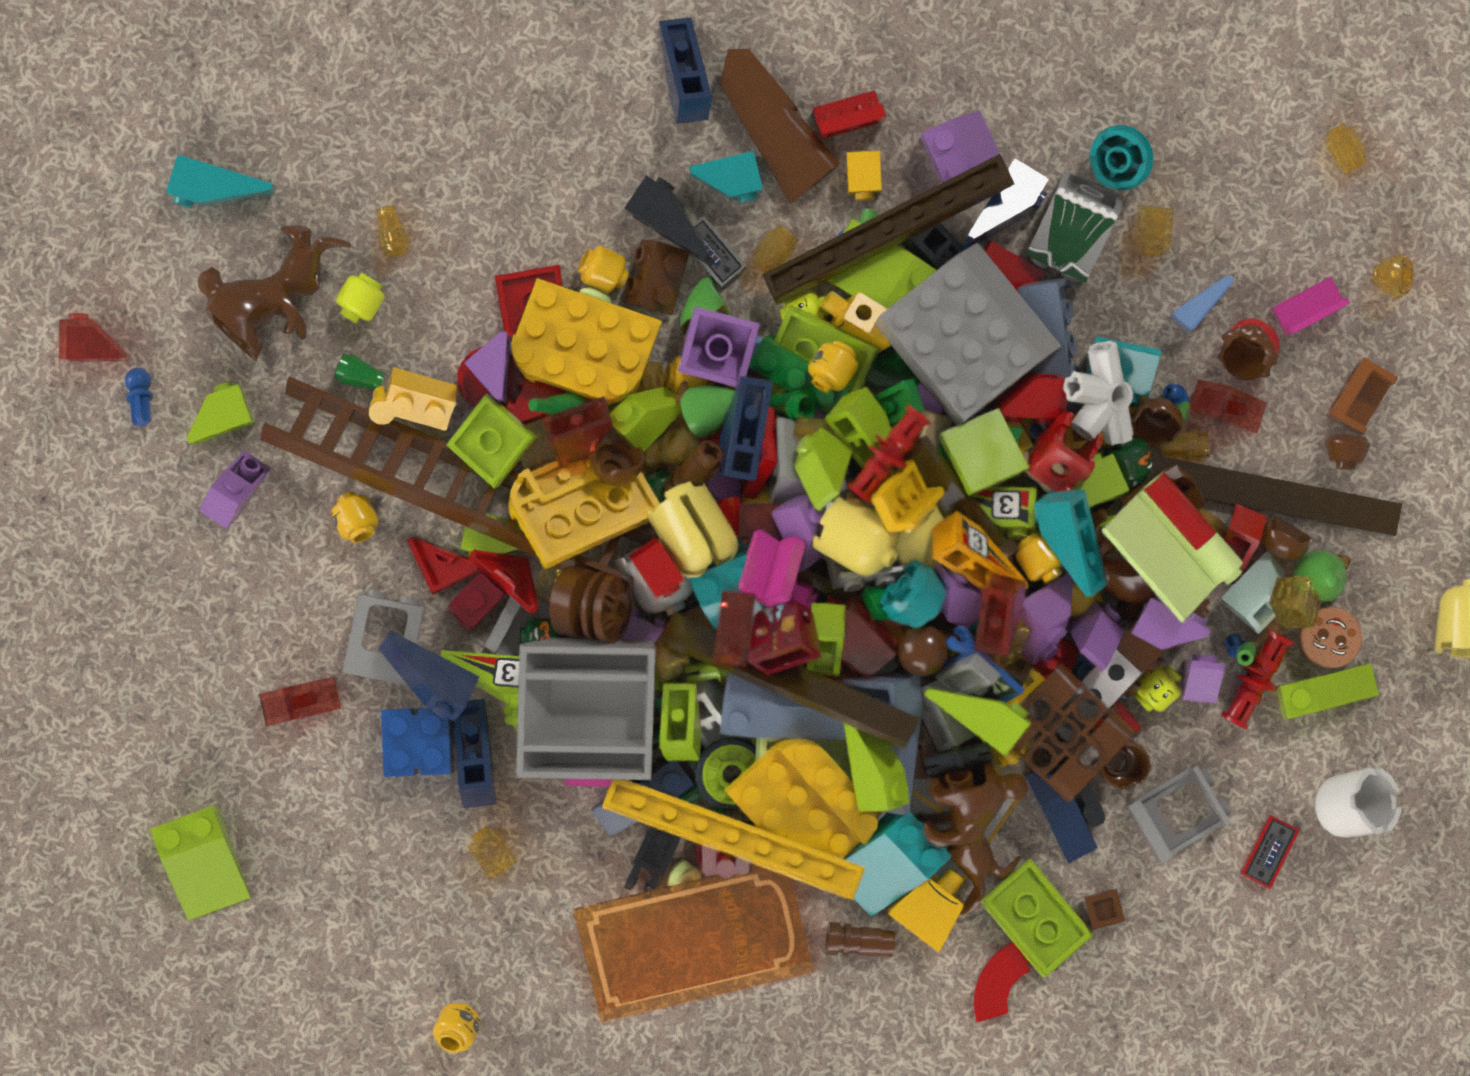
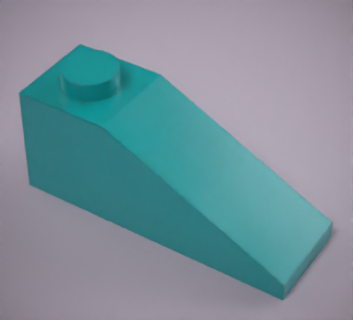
[166,155,276,209]
[1034,490,1108,597]

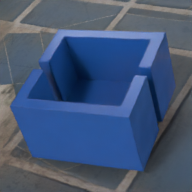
[381,708,453,777]

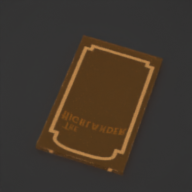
[573,865,813,1022]

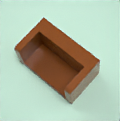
[1325,357,1398,436]

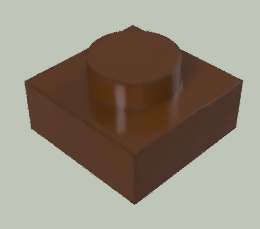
[1084,888,1125,930]

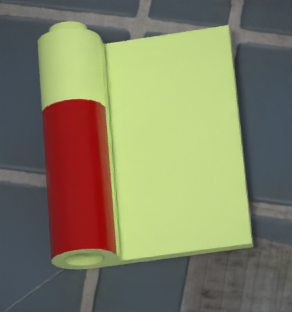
[1102,471,1243,622]

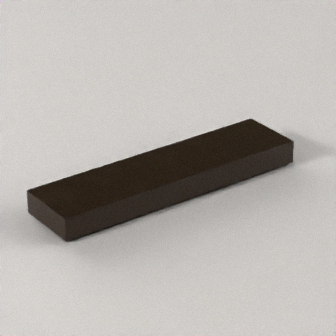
[902,435,1006,548]

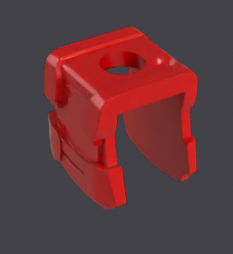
[1027,412,1103,492]

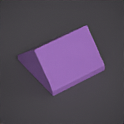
[678,307,760,387]
[465,332,511,404]

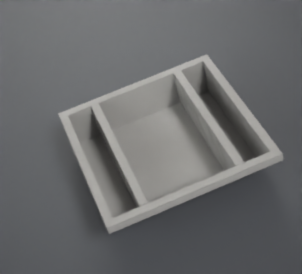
[874,243,1061,426]
[516,638,655,780]

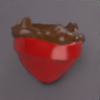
[1218,318,1280,381]

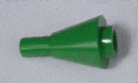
[529,392,586,424]

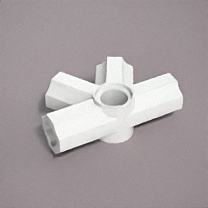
[1063,341,1133,445]

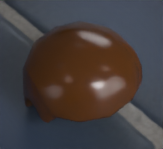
[1131,398,1184,447]
[590,440,645,487]
[1261,517,1313,561]
[897,625,948,677]
[1096,740,1151,790]

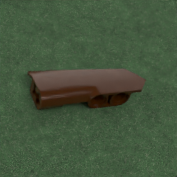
[720,49,840,203]

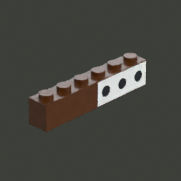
[1045,598,1210,742]

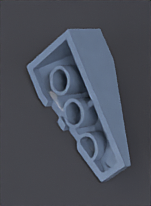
[720,673,846,739]
[842,673,922,815]

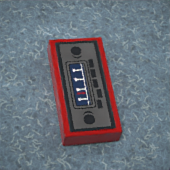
[1239,815,1300,889]

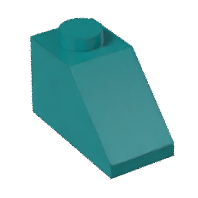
[689,151,763,204]

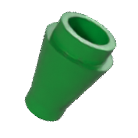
[333,353,385,390]
[769,390,816,423]

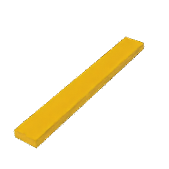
[602,779,865,901]

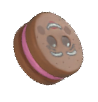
[1297,607,1362,668]

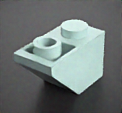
[1221,551,1284,634]

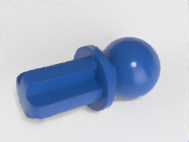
[125,368,153,426]

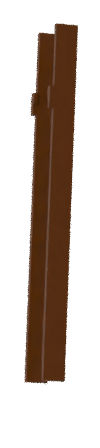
[260,376,655,585]

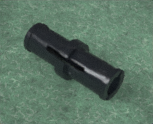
[923,741,994,777]

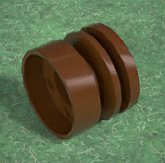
[549,566,633,644]

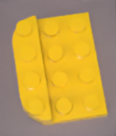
[511,278,662,406]
[508,439,660,569]
[724,738,878,887]

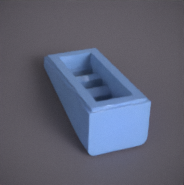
[1169,275,1234,333]

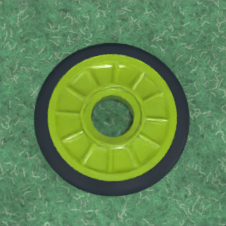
[695,738,756,811]

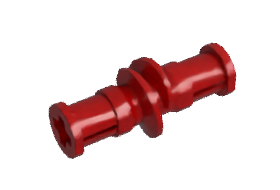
[846,405,932,504]
[1221,628,1295,730]

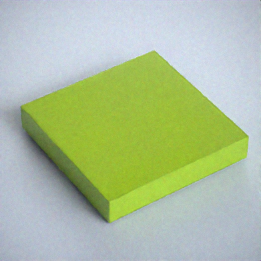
[446,394,537,488]
[938,408,1029,496]

